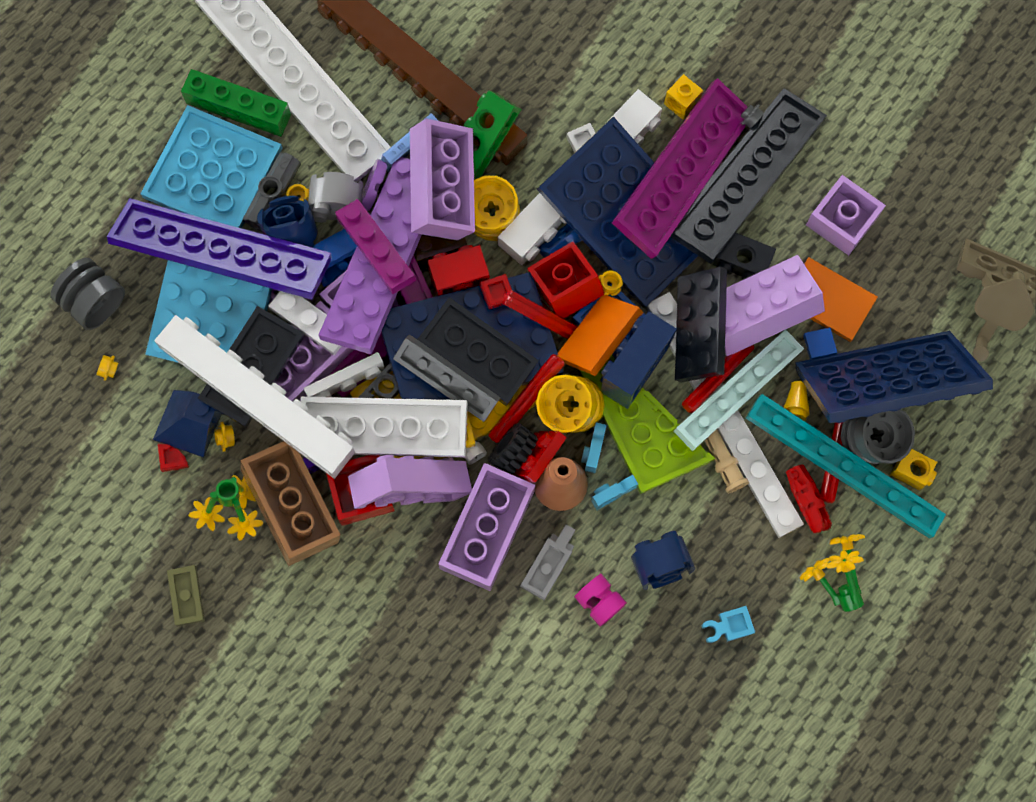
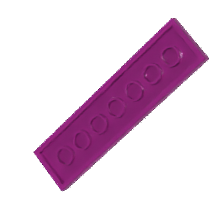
[612,78,747,259]

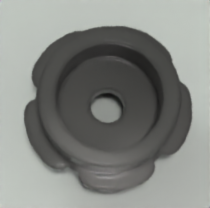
[740,104,764,128]

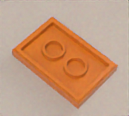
[804,257,878,342]
[558,295,643,376]

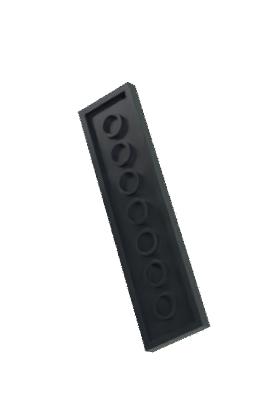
[670,88,827,264]

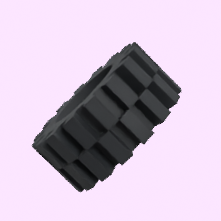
[489,423,538,474]

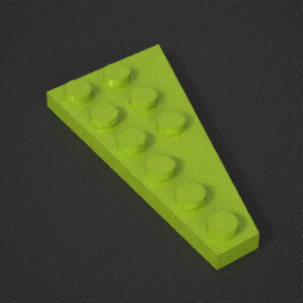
[579,355,715,494]

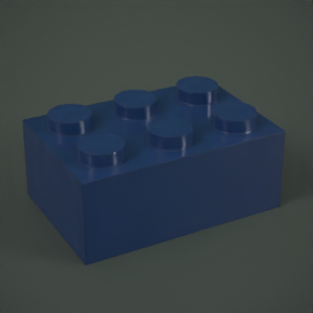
[600,311,677,409]

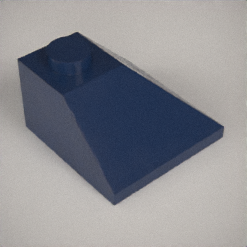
[153,390,222,458]

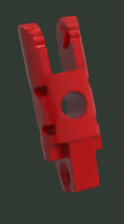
[786,464,832,534]

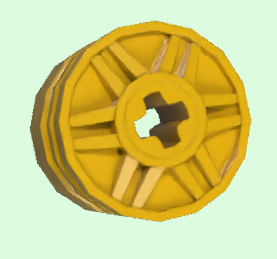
[474,175,520,241]
[536,375,605,433]

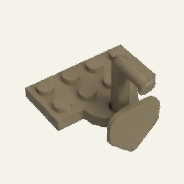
[956,238,1036,362]

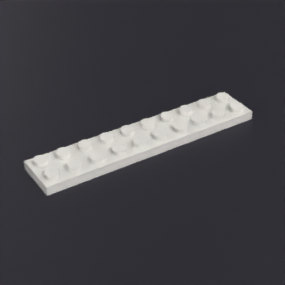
[195,0,391,183]

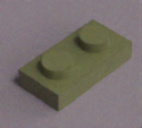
[167,565,205,627]

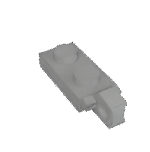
[520,525,575,601]

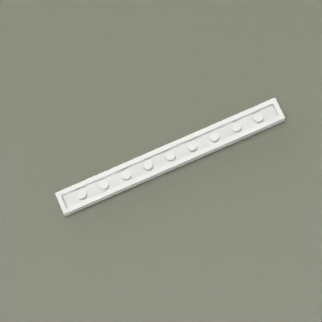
[647,292,804,538]

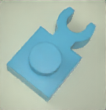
[581,422,606,473]
[591,475,638,510]
[701,606,755,643]

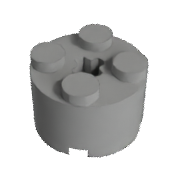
[308,172,363,225]

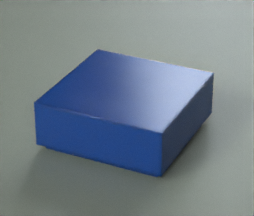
[803,328,837,359]

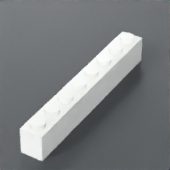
[498,89,662,265]
[154,315,355,479]

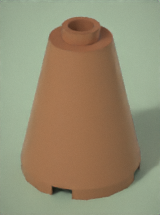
[533,457,588,511]

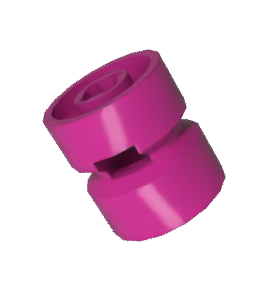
[574,574,627,627]

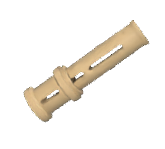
[704,429,749,494]

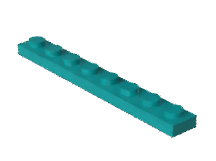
[746,394,946,539]

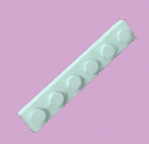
[674,330,804,451]

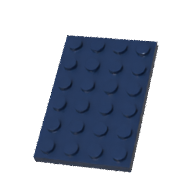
[537,117,698,308]
[381,272,564,400]
[795,331,993,423]

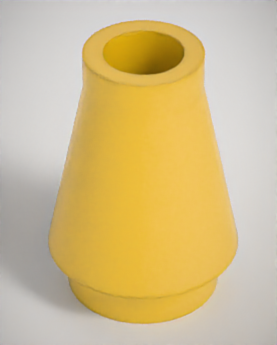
[784,381,810,421]

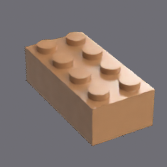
[241,441,340,567]

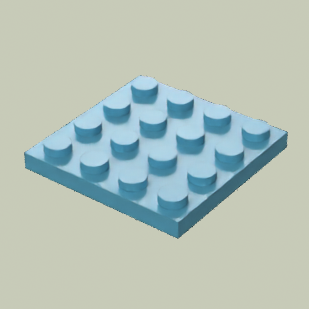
[141,105,282,228]
[145,260,272,363]

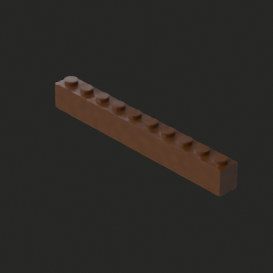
[317,0,528,166]

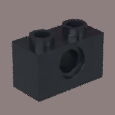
[712,233,776,280]

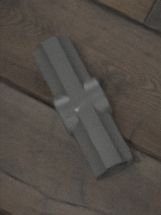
[243,152,301,230]

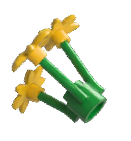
[188,475,263,541]
[800,534,865,612]

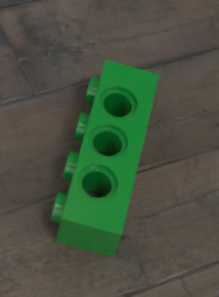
[181,69,291,137]
[464,90,522,180]

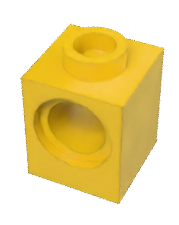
[664,74,703,120]
[890,449,937,491]

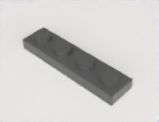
[393,334,501,422]

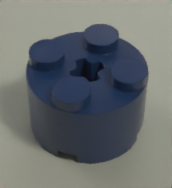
[257,196,318,248]
[631,531,695,590]

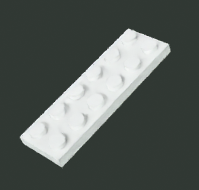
[301,397,468,457]

